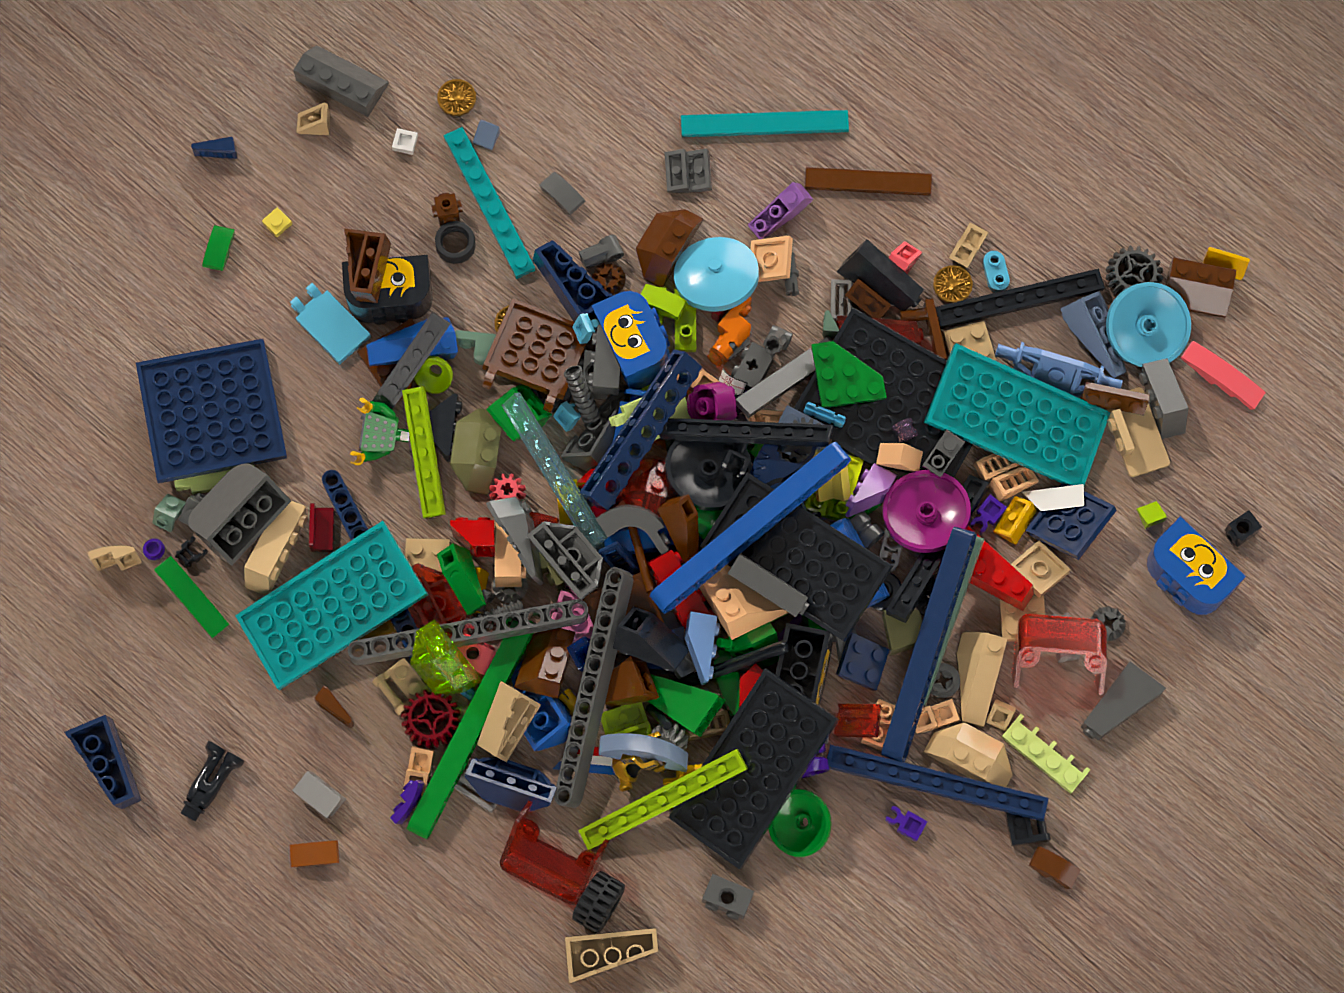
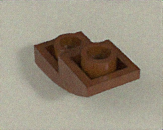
[1028,846,1081,889]

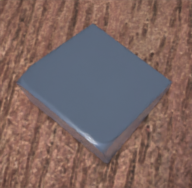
[473,120,500,150]

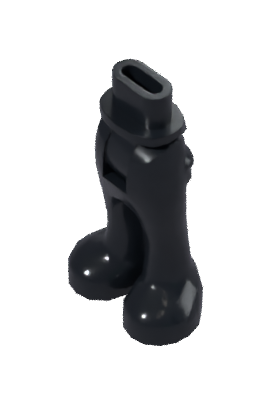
[181,741,245,822]

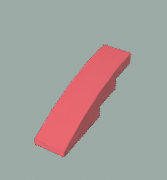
[1181,341,1266,410]

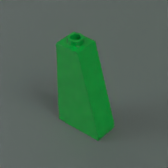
[648,674,726,737]

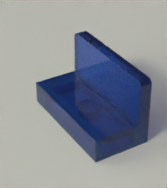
[567,636,591,672]

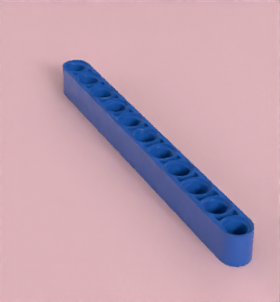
[649,442,851,614]

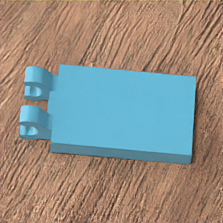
[290,283,371,365]

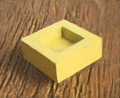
[262,207,292,238]

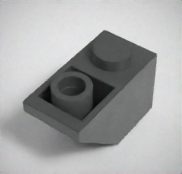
[922,430,965,478]

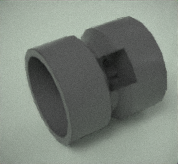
[850,511,885,550]

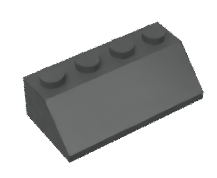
[293,45,389,117]

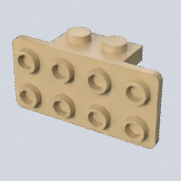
[1104,387,1170,477]

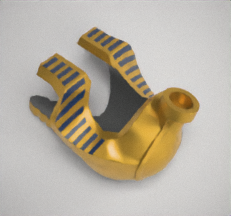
[612,731,671,792]

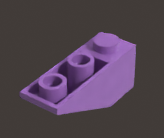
[748,182,814,239]
[846,463,897,517]

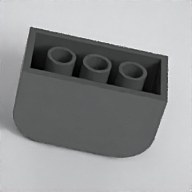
[188,463,291,566]

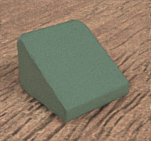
[822,310,839,339]

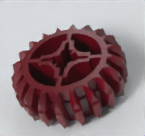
[401,689,461,749]

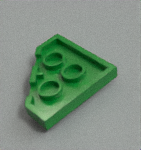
[811,341,886,408]

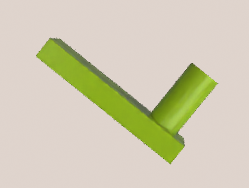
[674,289,696,352]

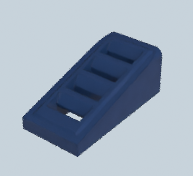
[191,136,238,159]
[598,541,640,580]

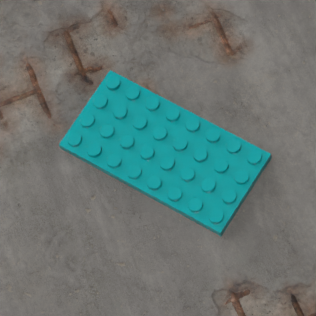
[924,343,1111,486]
[235,520,428,690]

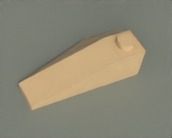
[957,632,1008,727]

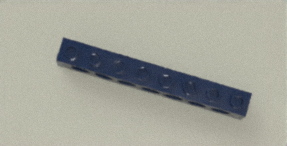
[579,350,702,511]

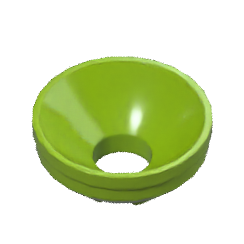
[414,356,453,394]

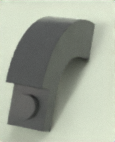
[596,505,671,555]

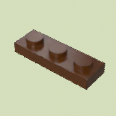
[1081,382,1149,416]

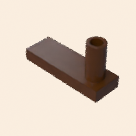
[900,299,947,360]

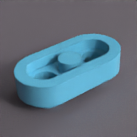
[983,251,1010,293]

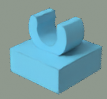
[572,314,600,344]
[553,401,581,432]

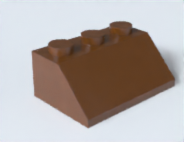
[1166,257,1236,318]
[514,628,576,699]

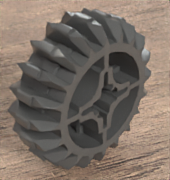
[1105,246,1163,294]

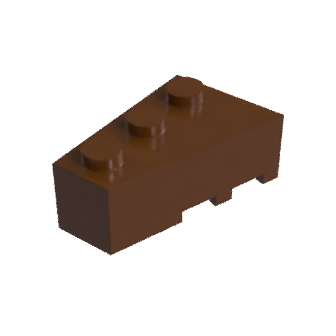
[344,228,391,303]

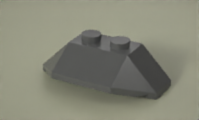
[527,521,603,600]

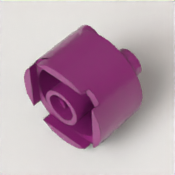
[687,382,737,421]

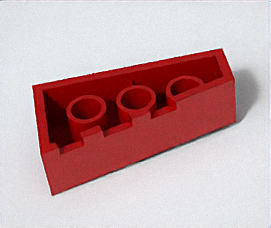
[967,526,1034,611]
[647,550,715,630]

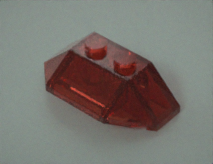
[621,456,669,518]
[411,563,467,640]

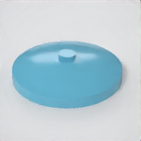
[674,237,759,312]
[1106,282,1191,368]

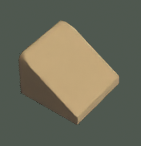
[986,699,1016,731]

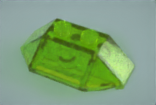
[410,620,482,694]

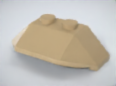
[923,722,1012,787]

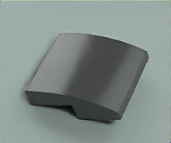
[664,148,712,193]

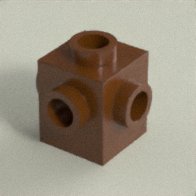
[431,193,463,226]

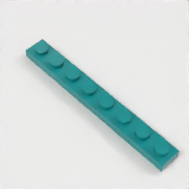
[443,127,536,279]

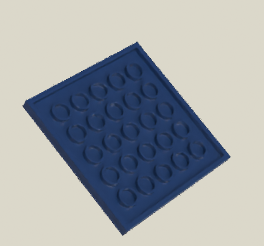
[136,338,287,484]

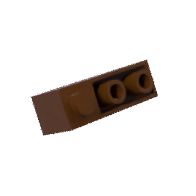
[658,494,699,564]

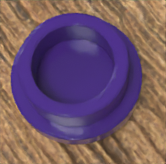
[143,539,165,560]

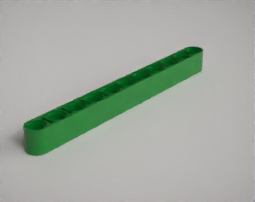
[407,620,536,840]

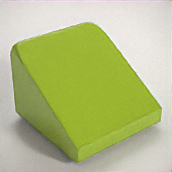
[1136,501,1167,529]

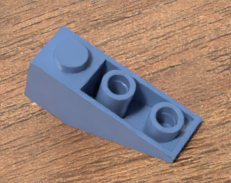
[684,612,720,685]

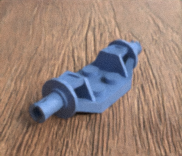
[995,342,1123,397]

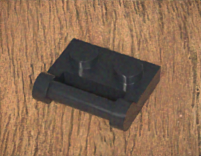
[1005,812,1051,847]

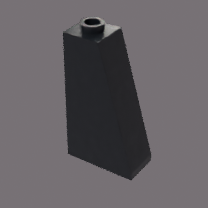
[836,239,924,311]

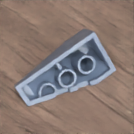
[1060,291,1126,378]

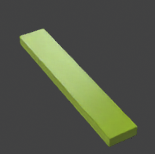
[402,386,446,519]

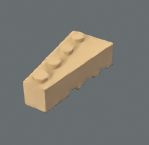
[565,928,658,984]

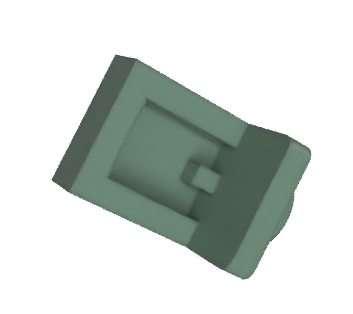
[152,493,186,532]

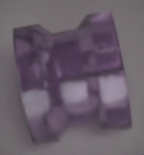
[892,418,919,443]

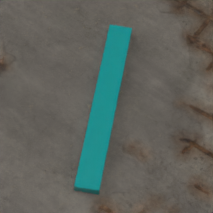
[681,110,849,137]

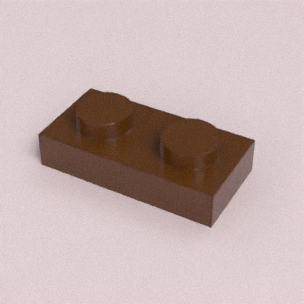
[844,279,891,321]

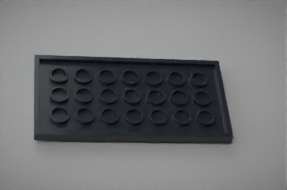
[700,472,893,642]
[668,669,839,870]

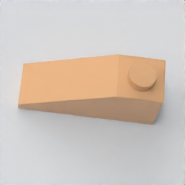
[495,522,526,587]

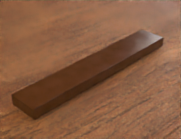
[805,167,932,196]

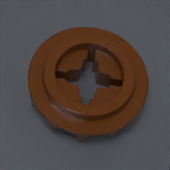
[592,263,626,295]

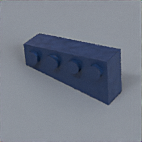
[533,240,613,322]
[64,715,142,809]

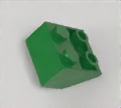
[486,384,552,442]

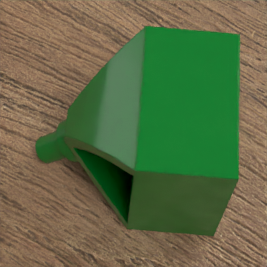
[716,622,779,669]

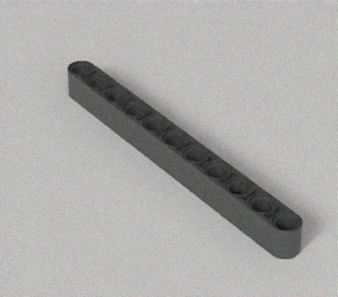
[554,567,633,808]
[348,599,588,665]

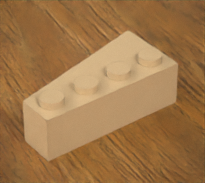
[244,501,308,596]

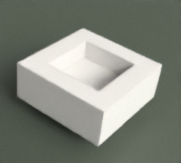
[392,128,418,155]

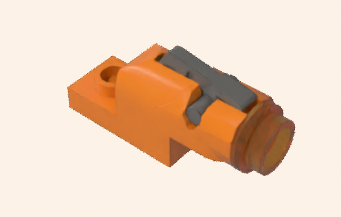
[707,297,752,367]

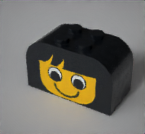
[342,255,433,325]
[775,623,833,706]

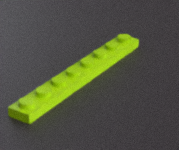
[578,749,748,850]

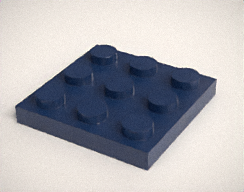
[1025,483,1117,560]

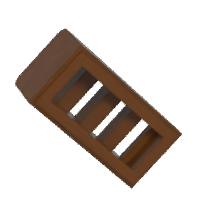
[314,685,354,728]

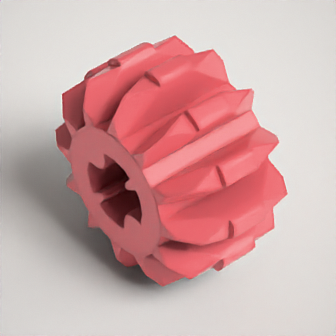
[489,473,526,501]

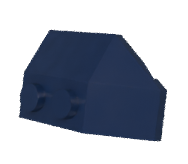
[465,757,557,813]

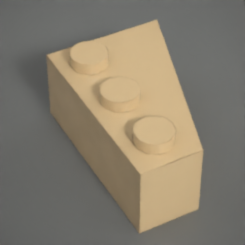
[477,681,541,762]

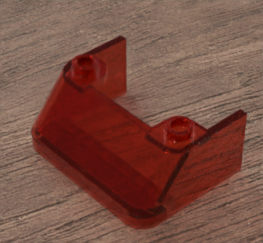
[1012,614,1107,695]
[500,800,609,905]

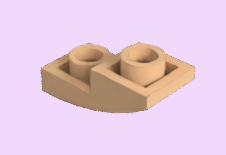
[861,699,896,751]

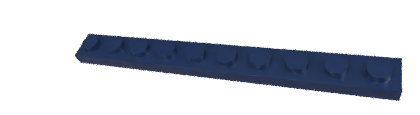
[827,745,1049,821]

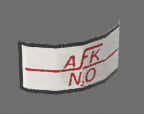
[719,367,748,395]

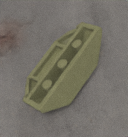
[450,408,501,495]

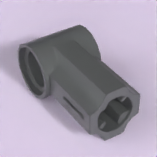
[579,234,624,269]
[763,325,793,355]

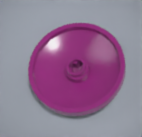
[883,470,971,553]

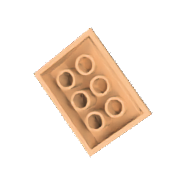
[699,565,789,640]

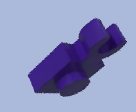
[970,495,1007,535]
[885,806,928,842]

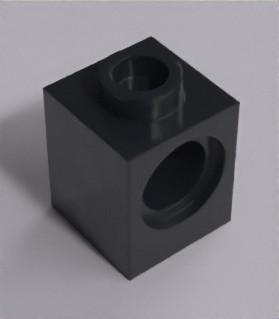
[1225,510,1262,547]

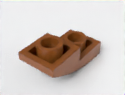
[289,840,339,868]

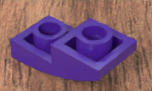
[390,780,425,824]

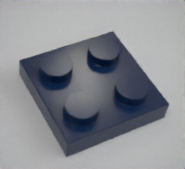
[836,633,890,691]

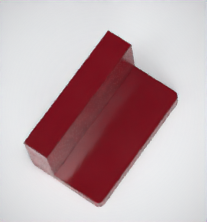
[309,503,334,552]

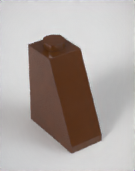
[594,656,659,707]

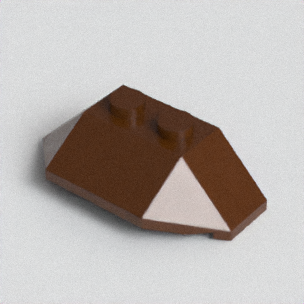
[636,209,703,287]

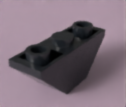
[429,393,462,462]

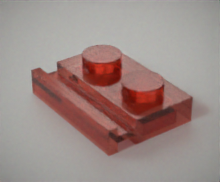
[834,703,883,738]

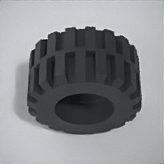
[572,871,625,934]

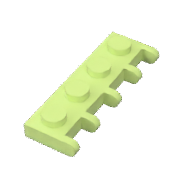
[1001,714,1090,794]

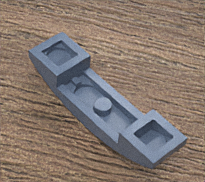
[599,733,688,772]

